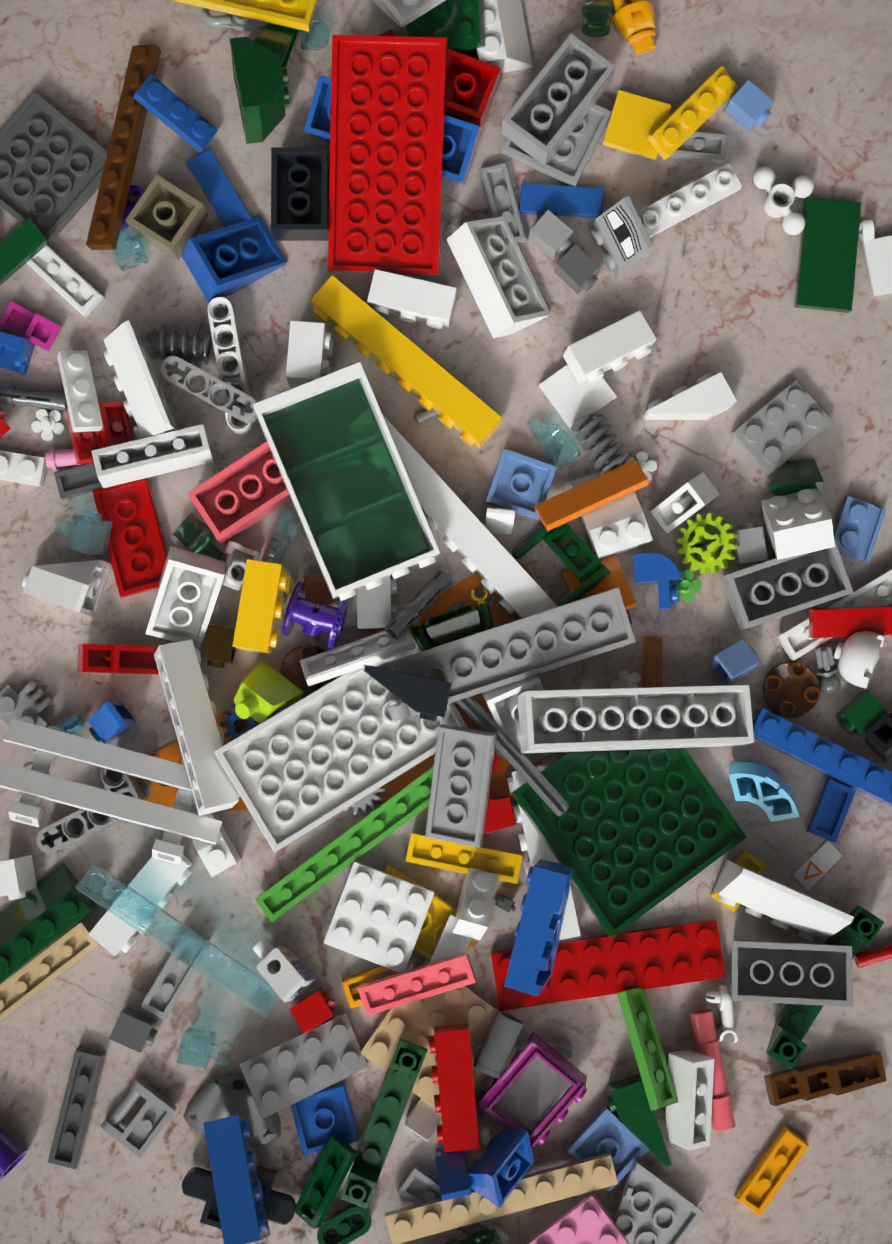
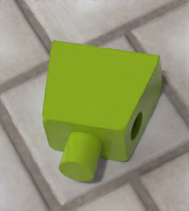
[234,661,304,724]

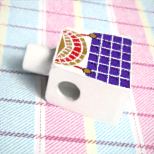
[253,938,317,1002]

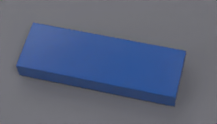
[186,149,251,227]
[519,183,604,218]

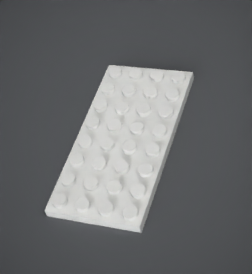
[214,638,468,853]

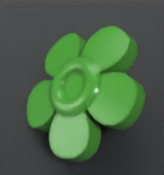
[674,569,702,602]

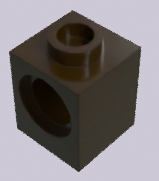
[201,625,236,668]

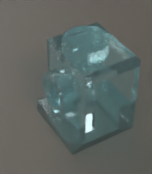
[111,228,148,271]

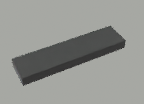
[48,1046,106,1170]

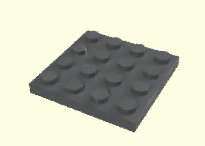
[0,92,107,246]

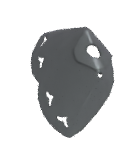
[183,1073,281,1146]

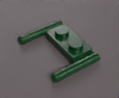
[512,523,610,606]

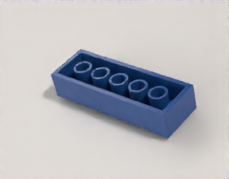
[304,75,482,185]

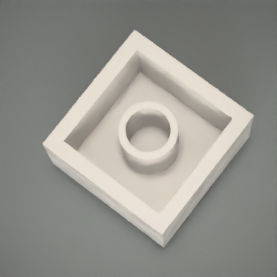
[286,321,333,389]
[761,488,835,560]

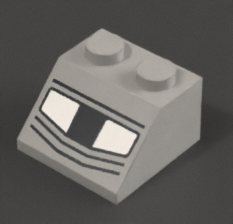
[591,196,653,277]

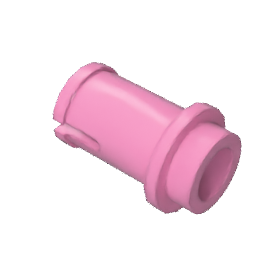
[45,448,82,470]

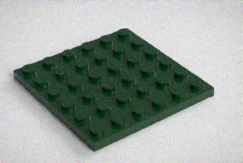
[511,748,747,938]

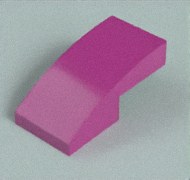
[0,301,62,352]

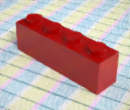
[429,1024,480,1152]

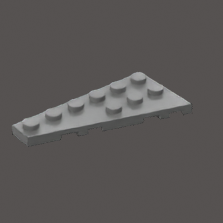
[613,1158,704,1244]

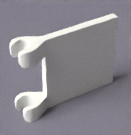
[859,219,892,296]

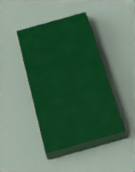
[794,197,861,313]

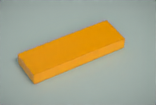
[735,1125,809,1216]

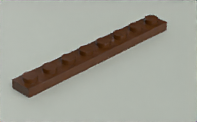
[86,44,161,250]

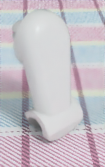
[706,985,738,1043]

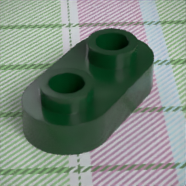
[317,1204,372,1244]

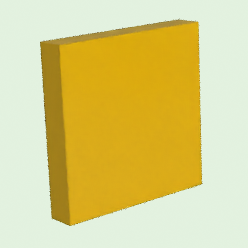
[603,90,672,160]

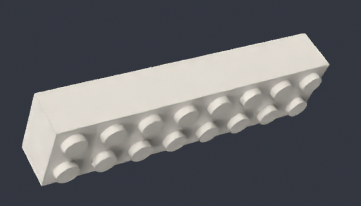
[518,685,754,753]

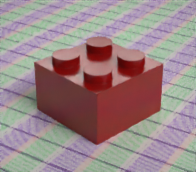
[445,49,501,129]

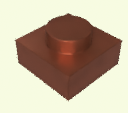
[304,574,335,604]

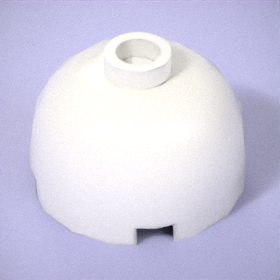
[834,631,885,689]

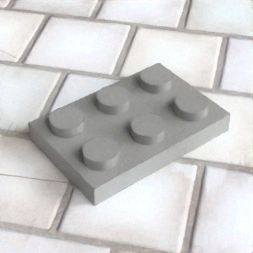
[731,379,833,476]

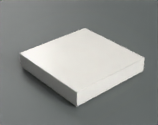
[539,364,617,431]

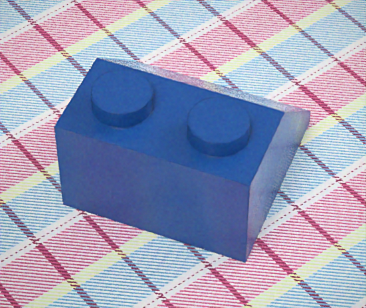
[468,1128,535,1208]

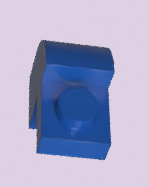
[633,553,685,611]

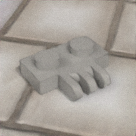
[0,681,53,728]

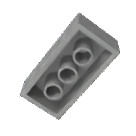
[501,33,616,166]
[720,539,854,631]
[732,941,853,1007]

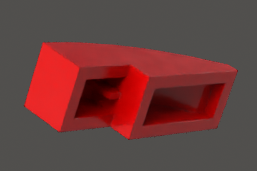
[77,643,159,675]

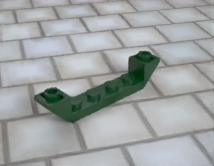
[766,905,884,1070]
[340,1038,428,1209]

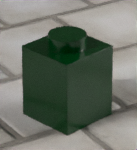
[836,691,888,735]

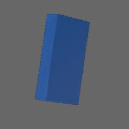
[807,779,856,843]

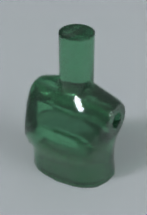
[581,0,613,38]
[172,513,224,560]

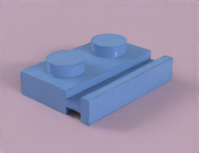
[833,496,887,563]

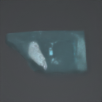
[527,421,581,470]

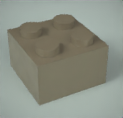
[126,174,209,260]

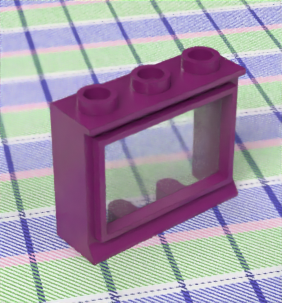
[476,1032,587,1149]

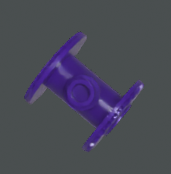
[282,582,349,649]

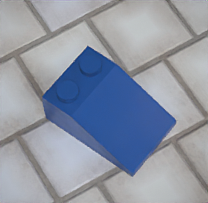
[181,216,287,303]

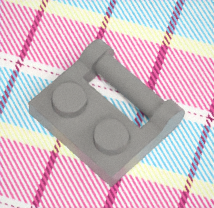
[101,1077,177,1158]

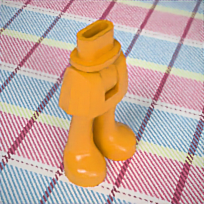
[611,0,656,55]

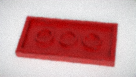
[92,478,168,598]

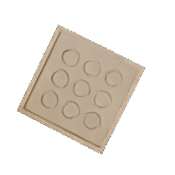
[361,958,499,1108]

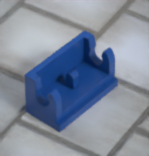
[0,332,35,375]

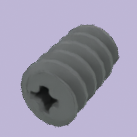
[150,325,211,366]
[571,414,628,476]

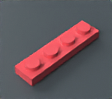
[358,952,477,1016]

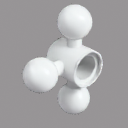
[753,166,814,235]

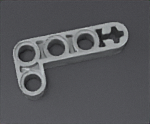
[36,768,145,853]

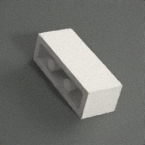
[367,269,457,329]
[563,311,656,384]
[664,1049,714,1151]

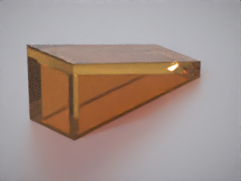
[642,636,662,688]

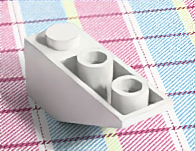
[643,372,737,420]

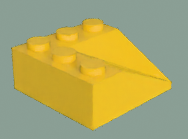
[233,559,295,653]

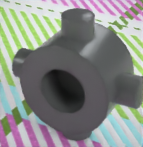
[494,894,516,913]

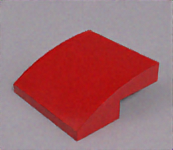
[66,401,134,464]

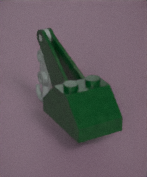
[201,7,299,144]

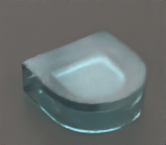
[301,19,330,50]

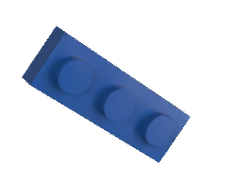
[133,74,218,154]

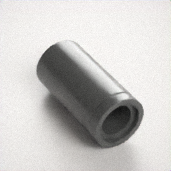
[473,1011,524,1078]

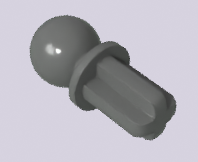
[814,644,841,695]

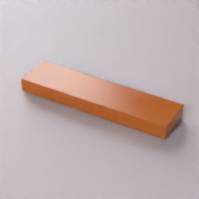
[534,460,649,531]

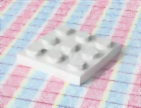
[324,861,435,973]

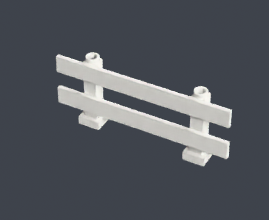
[0,718,222,865]

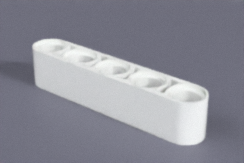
[208,297,255,436]

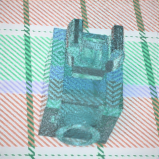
[56,511,112,555]
[177,1027,233,1069]

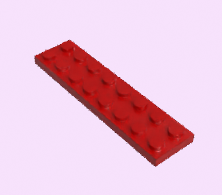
[491,919,726,1011]

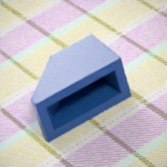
[87,700,138,744]
[435,1143,471,1201]

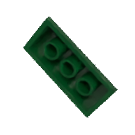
[0,863,98,984]

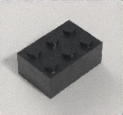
[271,147,330,241]

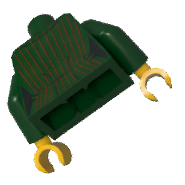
[410,587,493,650]

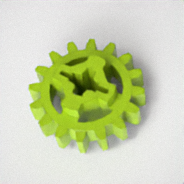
[677,513,739,574]

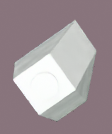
[22,560,112,617]

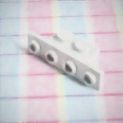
[637,164,742,238]

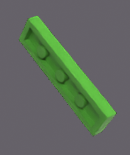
[617,987,678,1111]

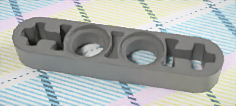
[160,356,258,423]

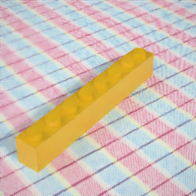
[310,275,502,449]

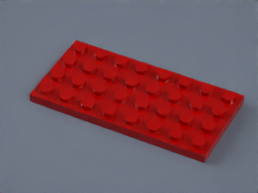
[328,35,447,275]

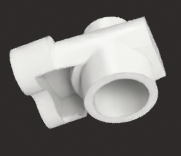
[222,541,260,590]

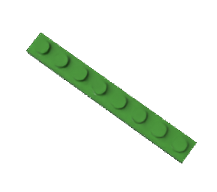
[255,766,434,922]

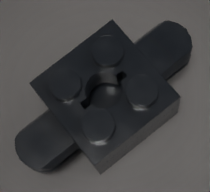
[182,1165,296,1229]

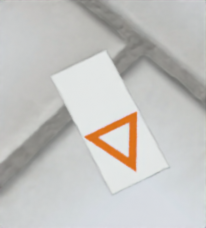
[793,840,843,891]

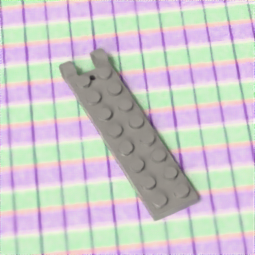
[376,587,636,721]

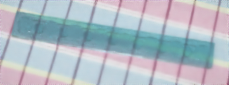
[75,862,280,1018]

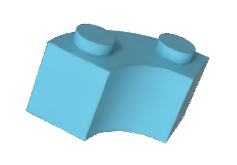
[729,762,800,822]

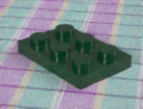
[406,0,485,53]

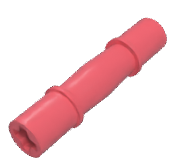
[689,1009,736,1131]

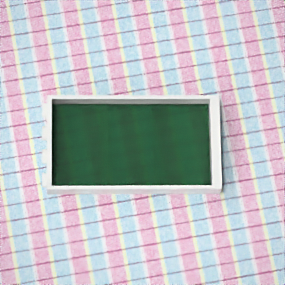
[253,362,440,601]

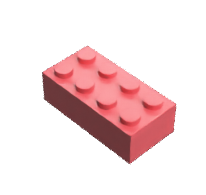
[187,431,317,544]

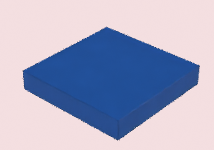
[291,1082,360,1156]

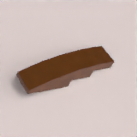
[764,1051,887,1107]

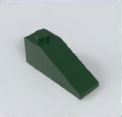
[606,1074,672,1167]

